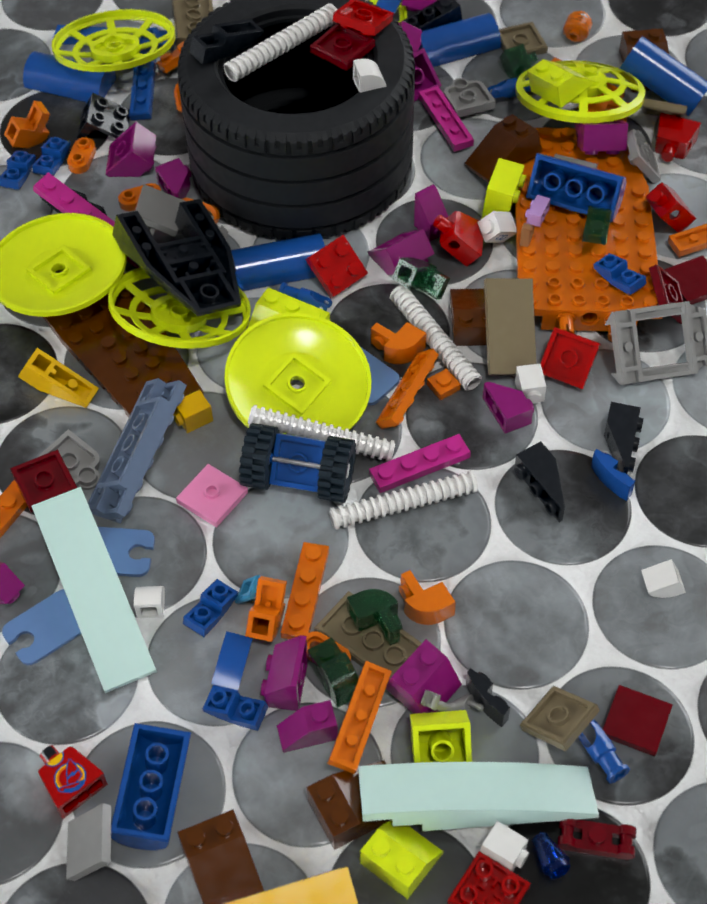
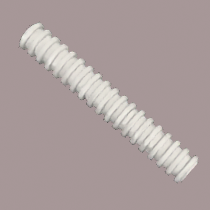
[224,3,337,82]
[390,285,482,391]
[248,405,395,462]
[329,470,478,530]

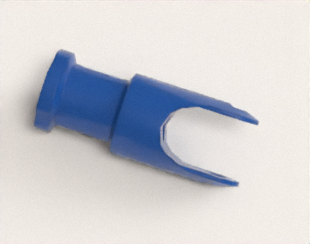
[487,77,533,98]
[278,282,332,311]
[578,719,630,784]

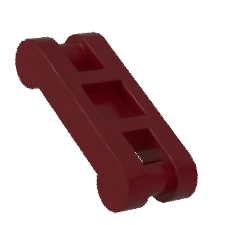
[557,819,636,860]

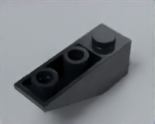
[402,0,463,31]
[604,402,644,474]
[514,441,565,523]

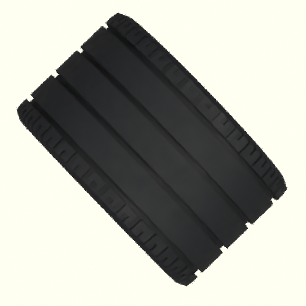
[178,0,415,239]

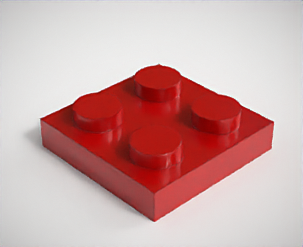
[332,0,394,36]
[305,234,368,299]
[540,327,601,389]

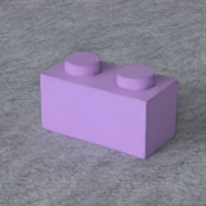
[525,195,551,227]

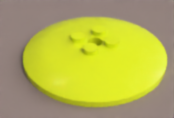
[0,213,127,317]
[224,313,372,434]

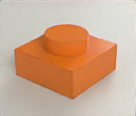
[427,368,461,401]

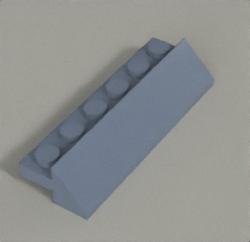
[88,378,187,524]

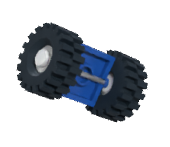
[239,423,356,503]

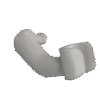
[420,690,484,712]

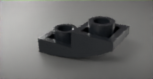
[466,668,510,727]

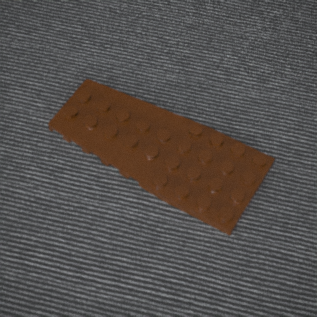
[43,273,204,417]

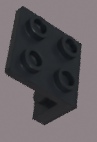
[77,93,130,139]

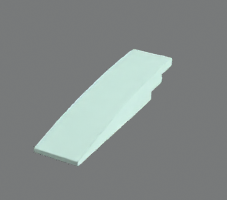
[32,487,157,693]
[358,762,599,831]

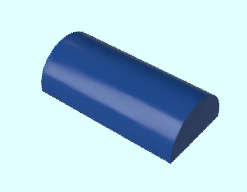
[419,13,501,67]
[620,36,707,116]
[23,51,117,102]
[526,153,626,222]
[231,233,325,291]
[111,723,191,850]

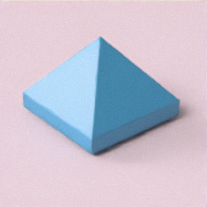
[235,575,260,604]

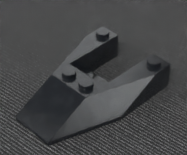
[112,199,241,316]

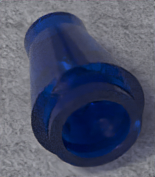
[532,832,571,879]

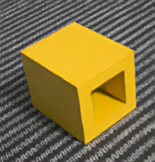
[173,390,213,433]

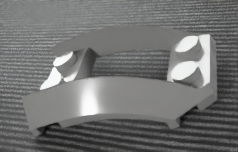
[605,301,707,385]

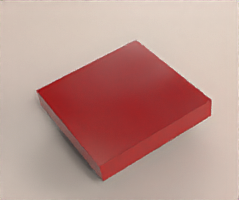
[447,851,531,904]

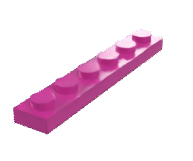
[33,172,140,268]

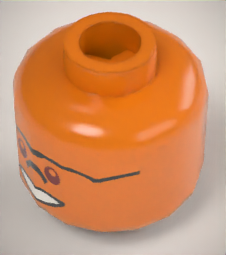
[563,11,593,42]

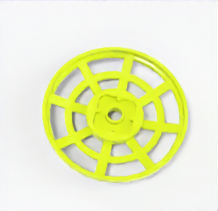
[51,9,176,72]
[515,60,645,123]
[108,268,251,349]

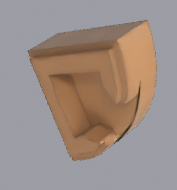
[520,223,534,247]

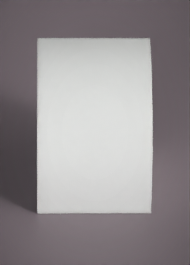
[353,59,387,92]
[641,559,686,598]
[134,586,165,618]

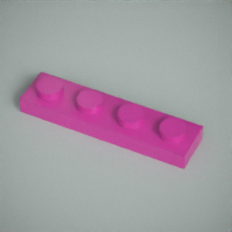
[419,86,474,152]
[369,434,471,493]

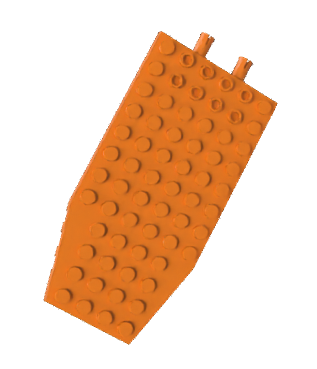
[515,127,663,342]

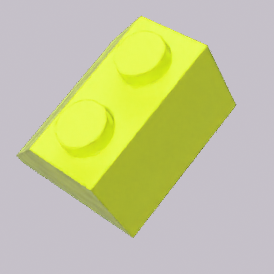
[527,59,593,108]
[481,158,527,219]
[410,710,472,763]
[360,820,443,899]

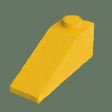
[18,348,99,408]

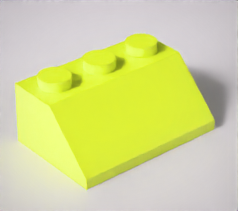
[247,287,330,329]

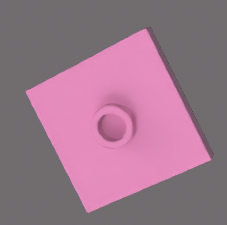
[176,464,248,528]

